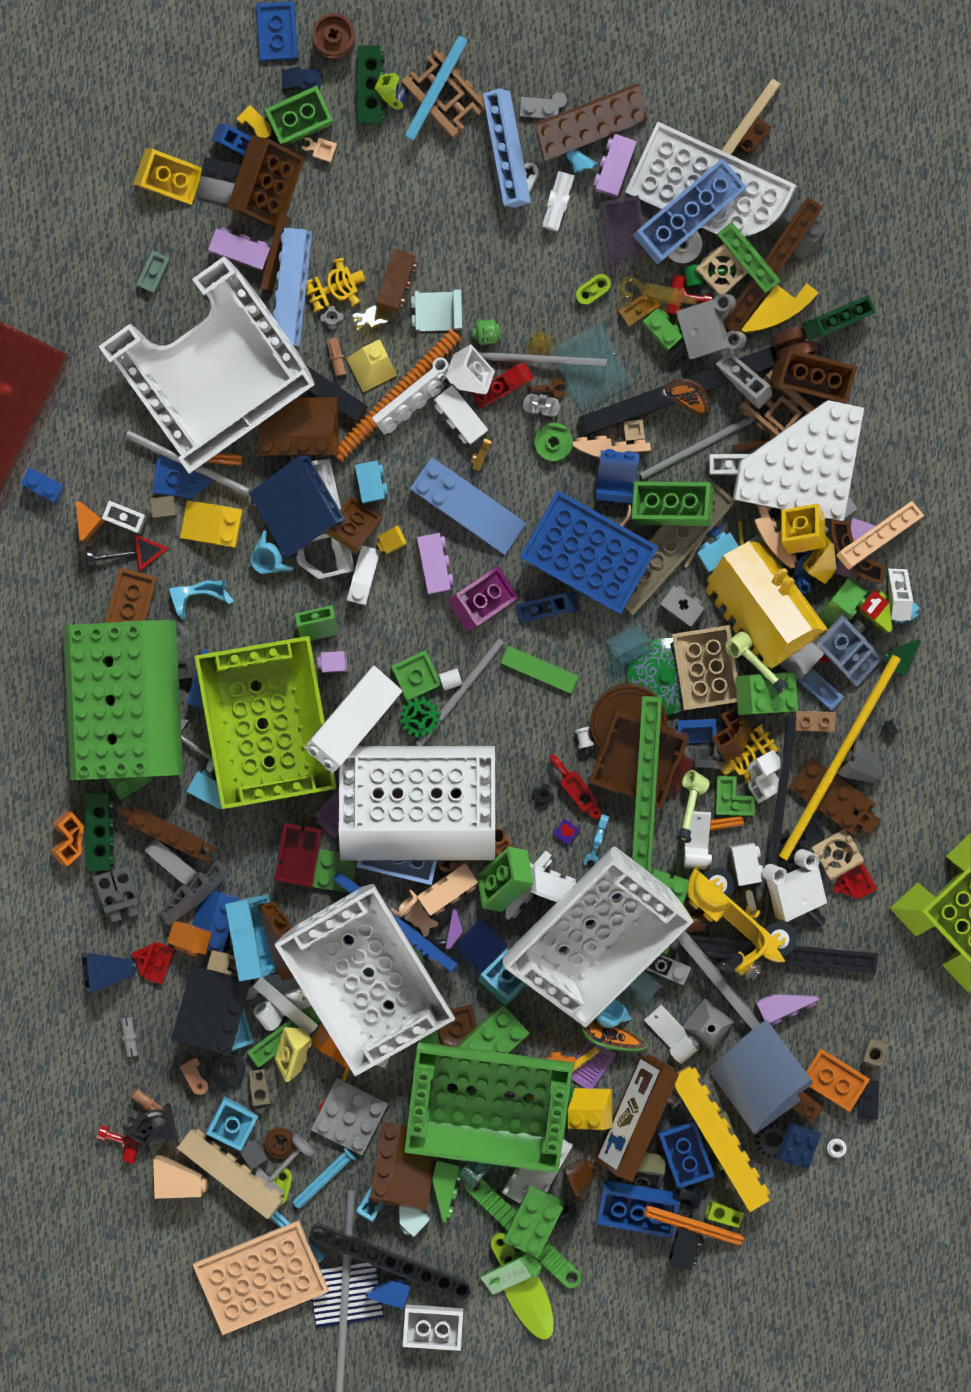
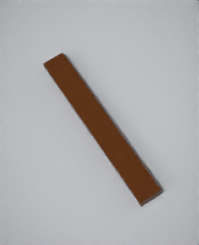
[723,196,823,331]

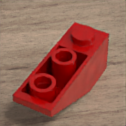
[471,362,534,409]

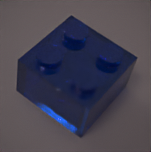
[454,918,508,973]

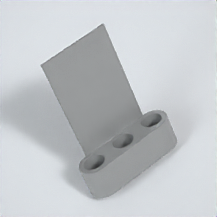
[145,838,198,886]

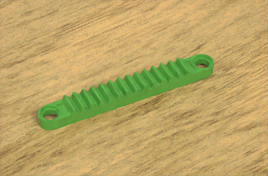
[465,1174,581,1288]

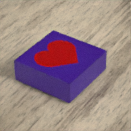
[553,819,580,845]

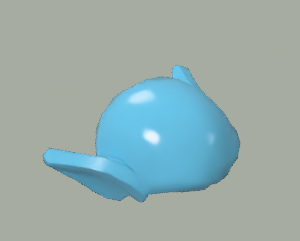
[250,530,293,574]
[595,999,631,1028]

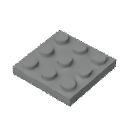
[311,1078,388,1155]

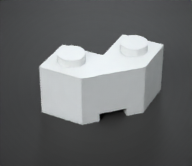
[748,750,781,804]

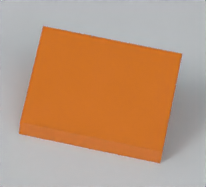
[76,501,105,542]

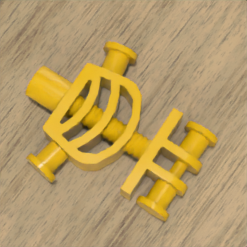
[306,258,366,313]
[720,724,780,783]

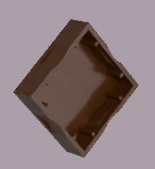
[589,707,689,809]

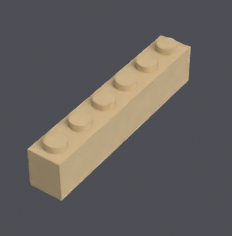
[177,1129,285,1219]

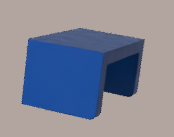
[676,719,717,743]

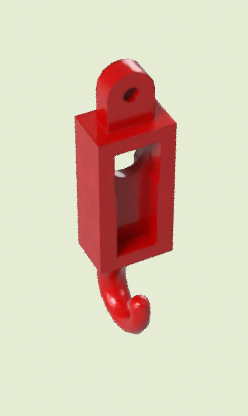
[549,754,601,819]

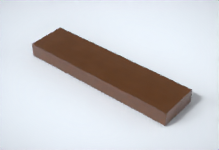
[260,214,292,293]

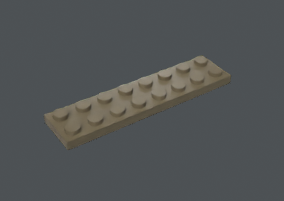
[624,476,736,615]

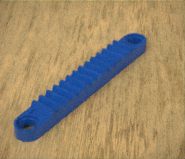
[333,871,459,973]

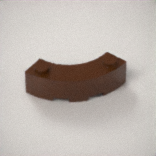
[830,520,885,584]

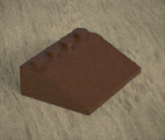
[227,135,305,228]
[258,397,339,456]
[370,1122,435,1211]

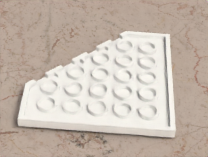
[733,400,864,521]

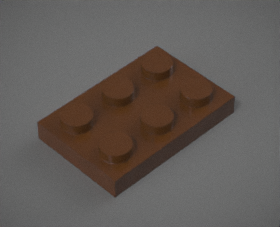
[324,496,382,553]

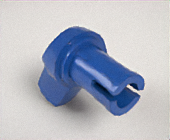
[792,550,812,594]

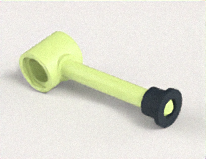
[725,632,789,695]
[676,770,709,843]

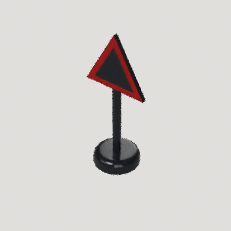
[85,534,169,573]

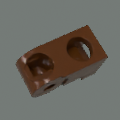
[738,117,772,155]

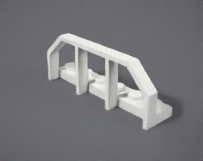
[296,459,355,579]

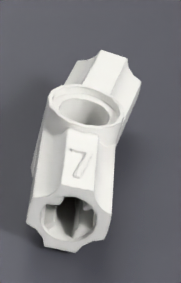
[542,171,574,231]

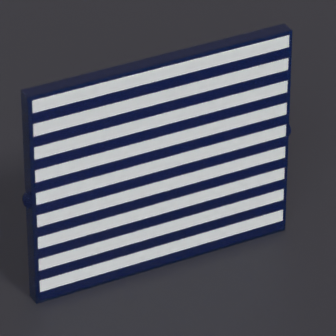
[310,1262,384,1328]

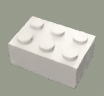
[403,1305,463,1351]

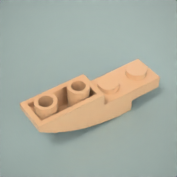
[572,436,651,459]
[754,504,797,569]

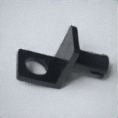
[673,1185,705,1209]

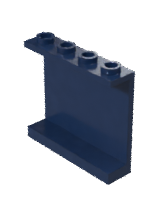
[249,455,346,558]

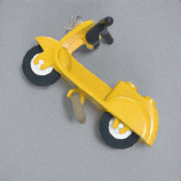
[687,867,797,981]

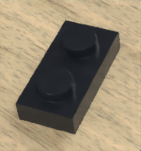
[858,1080,879,1119]

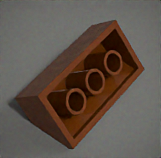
[770,348,858,403]

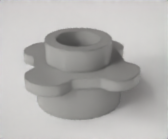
[321,306,344,329]

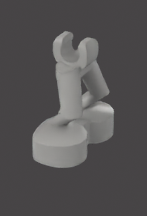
[523,394,560,417]

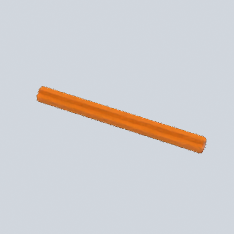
[644,1206,744,1246]

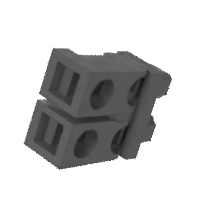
[93,865,140,922]

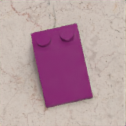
[447,566,519,632]

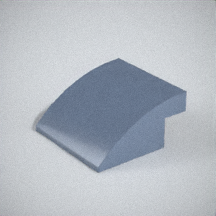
[710,1019,813,1135]

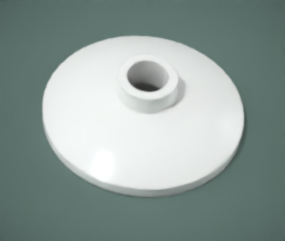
[668,231,702,263]

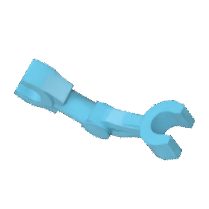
[584,814,609,865]

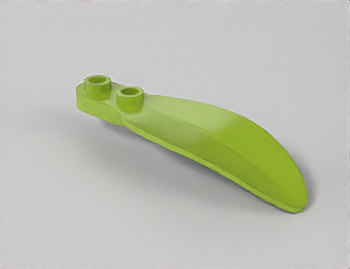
[491,1233,554,1339]

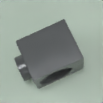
[239,1138,268,1170]

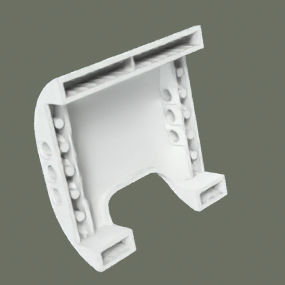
[98,257,315,473]

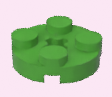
[534,423,573,462]

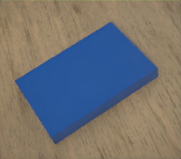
[256,1,298,62]

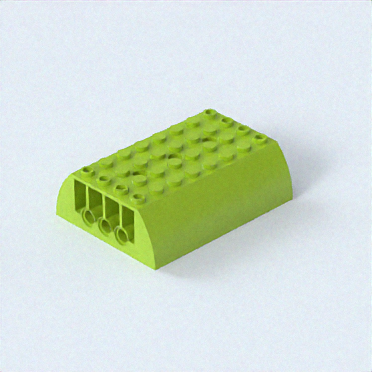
[195,636,337,809]

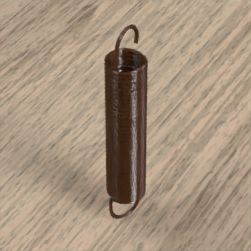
[726,438,770,454]

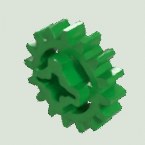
[400,697,442,738]

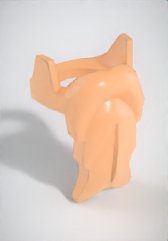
[390,889,438,937]

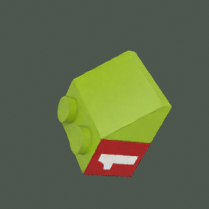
[857,590,892,633]

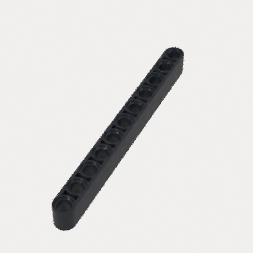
[578,346,777,436]

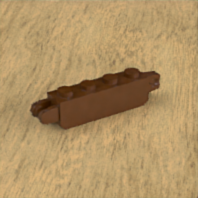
[117,805,218,863]

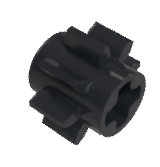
[557,1204,580,1228]

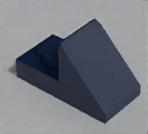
[282,67,321,90]

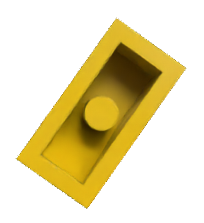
[377,526,407,554]
[802,536,837,584]

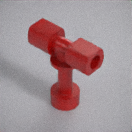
[667,275,713,315]
[97,1125,138,1164]

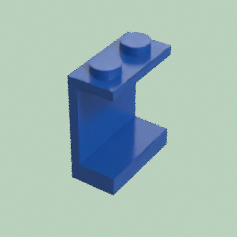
[596,449,639,503]

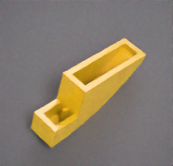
[740,283,819,334]

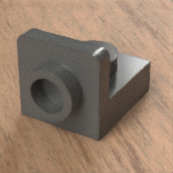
[694,748,724,770]

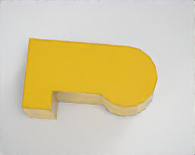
[236,105,273,139]

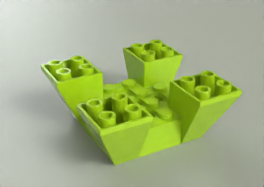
[890,833,971,993]

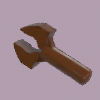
[530,378,567,398]

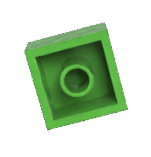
[818,576,868,629]

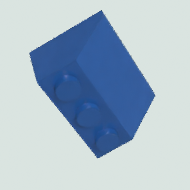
[192,890,240,953]

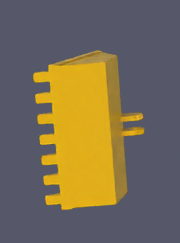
[706,541,828,669]

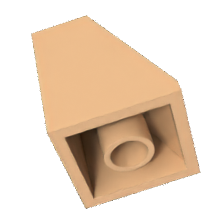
[153,1155,208,1199]

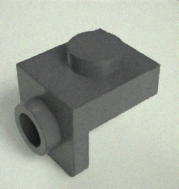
[178,658,195,679]

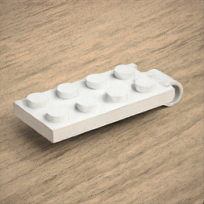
[372,358,449,435]

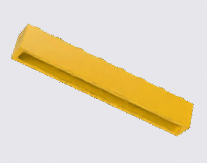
[674,1066,770,1212]

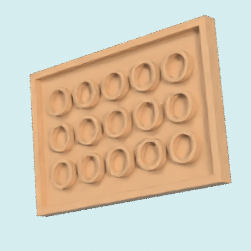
[193,1220,329,1335]

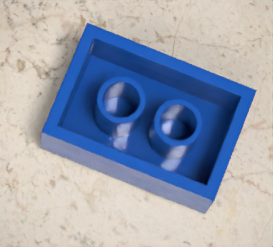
[658,1119,714,1188]

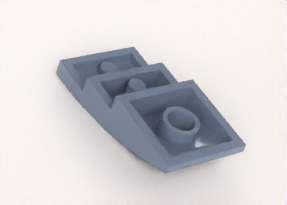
[815,615,883,687]

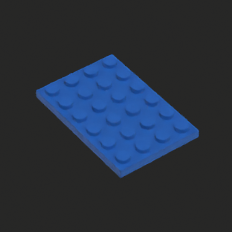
[519,490,658,614]

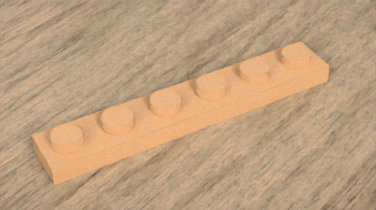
[836,501,924,570]

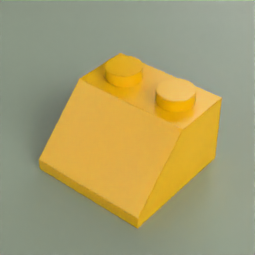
[568,1088,612,1130]

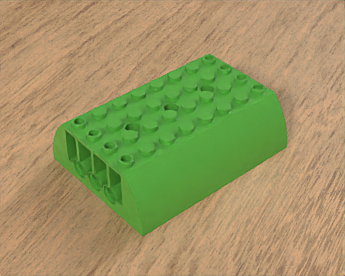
[63,620,183,780]

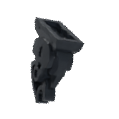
[122,1103,179,1146]

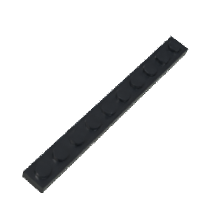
[684,935,878,973]

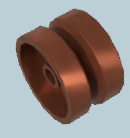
[312,13,355,60]
[771,326,819,360]

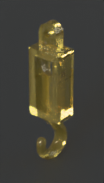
[619,276,697,306]

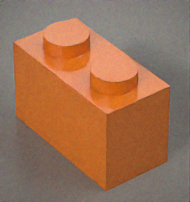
[167,921,212,956]

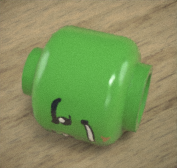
[472,319,500,345]

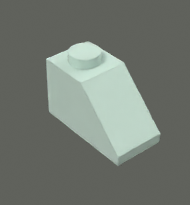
[399,1206,430,1237]

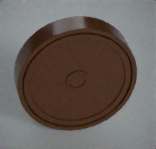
[590,682,667,749]

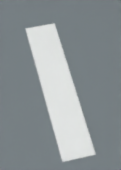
[253,977,318,1035]

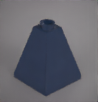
[81,952,136,992]

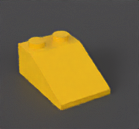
[133,148,202,205]
[180,500,244,549]

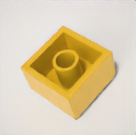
[781,503,826,554]

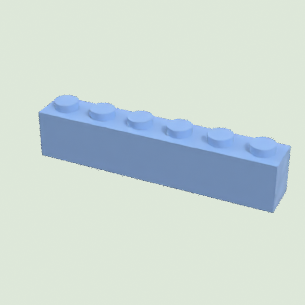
[483,88,531,208]
[273,228,312,347]

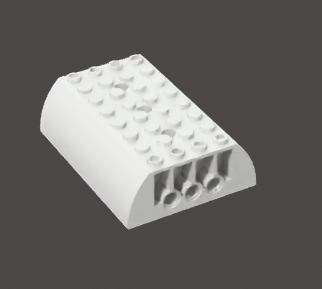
[503,847,693,1027]
[275,884,455,1076]

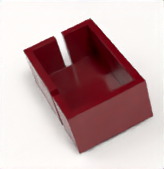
[274,823,323,887]

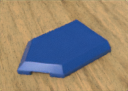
[152,456,212,499]

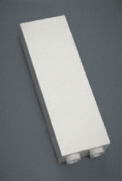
[304,666,402,773]

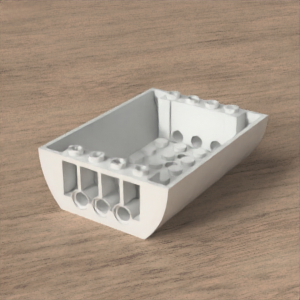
[339,746,495,860]

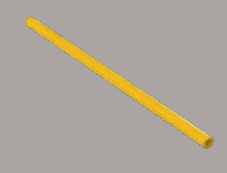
[779,655,901,860]

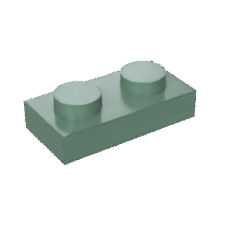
[136,250,170,294]

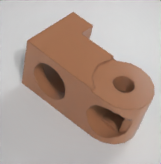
[180,1056,209,1095]

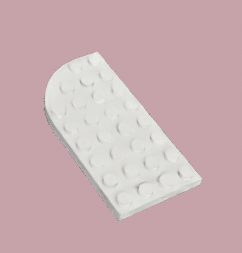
[625,122,797,236]

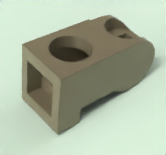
[249,1069,272,1106]

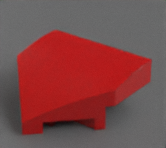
[833,859,878,899]
[131,942,176,985]

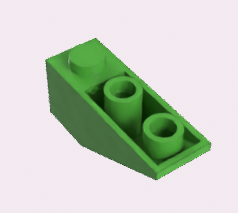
[432,1159,462,1223]

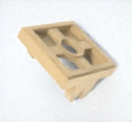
[695,243,748,295]
[812,829,864,880]

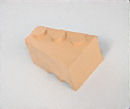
[417,863,478,916]

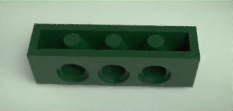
[357,45,385,125]
[802,295,876,341]
[85,793,115,871]

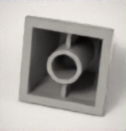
[683,998,735,1052]

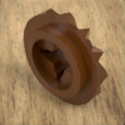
[264,1127,295,1158]

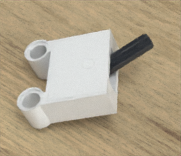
[763,849,827,927]

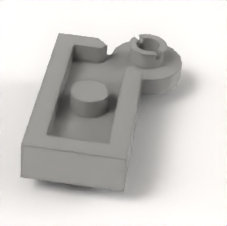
[520,92,567,119]

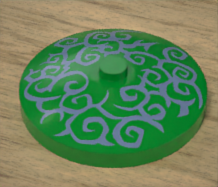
[627,638,684,715]

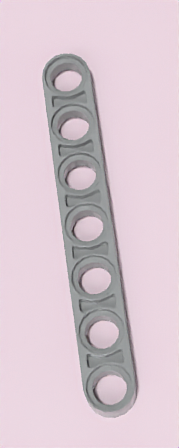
[677,931,761,1030]

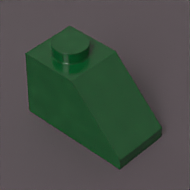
[881,639,921,676]

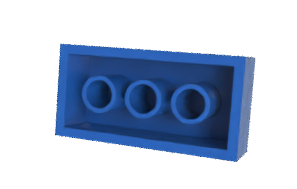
[596,1180,680,1238]

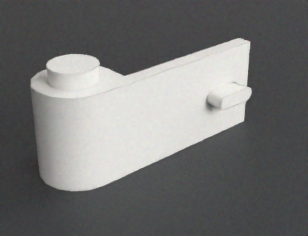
[684,811,712,870]
[253,987,312,1031]
[644,1005,700,1064]

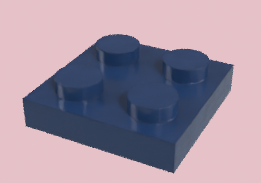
[777,1122,821,1169]

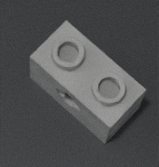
[659,585,705,627]

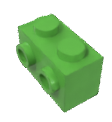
[642,308,683,352]
[295,605,339,641]

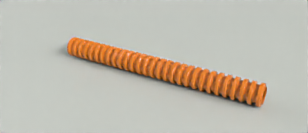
[334,329,461,462]

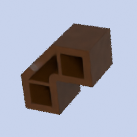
[712,705,752,762]

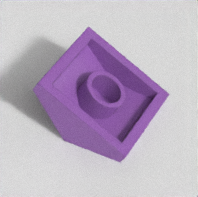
[446,908,463,949]

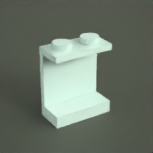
[411,290,462,332]

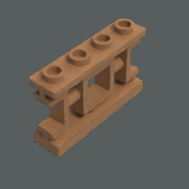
[401,50,486,140]
[739,370,815,440]

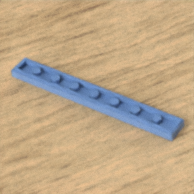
[717,604,844,711]

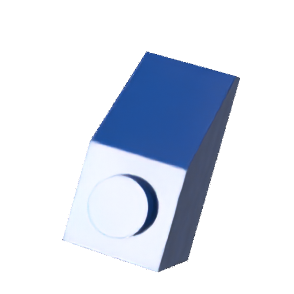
[365,1277,410,1309]

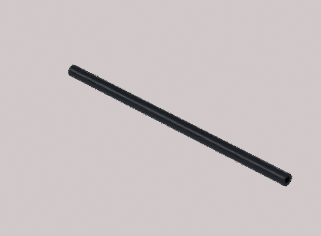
[760,715,797,929]

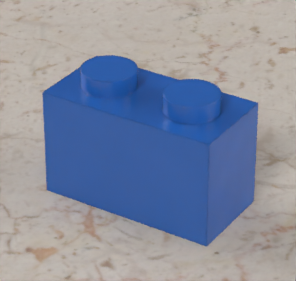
[20,467,65,504]

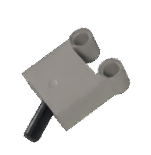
[667,294,746,363]

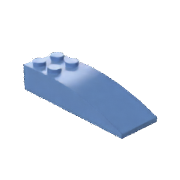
[633,158,747,264]
[410,457,527,555]

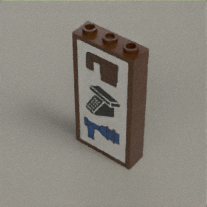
[594,1054,679,1182]

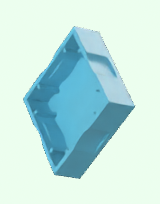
[225,894,277,981]

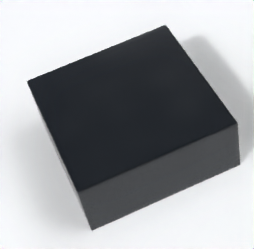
[803,818,825,842]

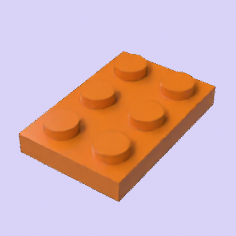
[806,1048,870,1112]

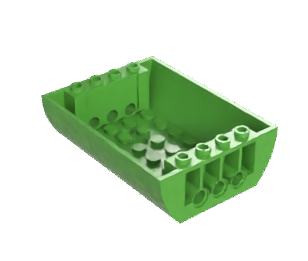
[404,1042,573,1173]

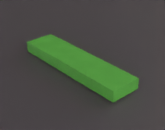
[717,221,781,294]
[501,646,578,694]

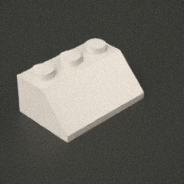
[527,864,577,902]

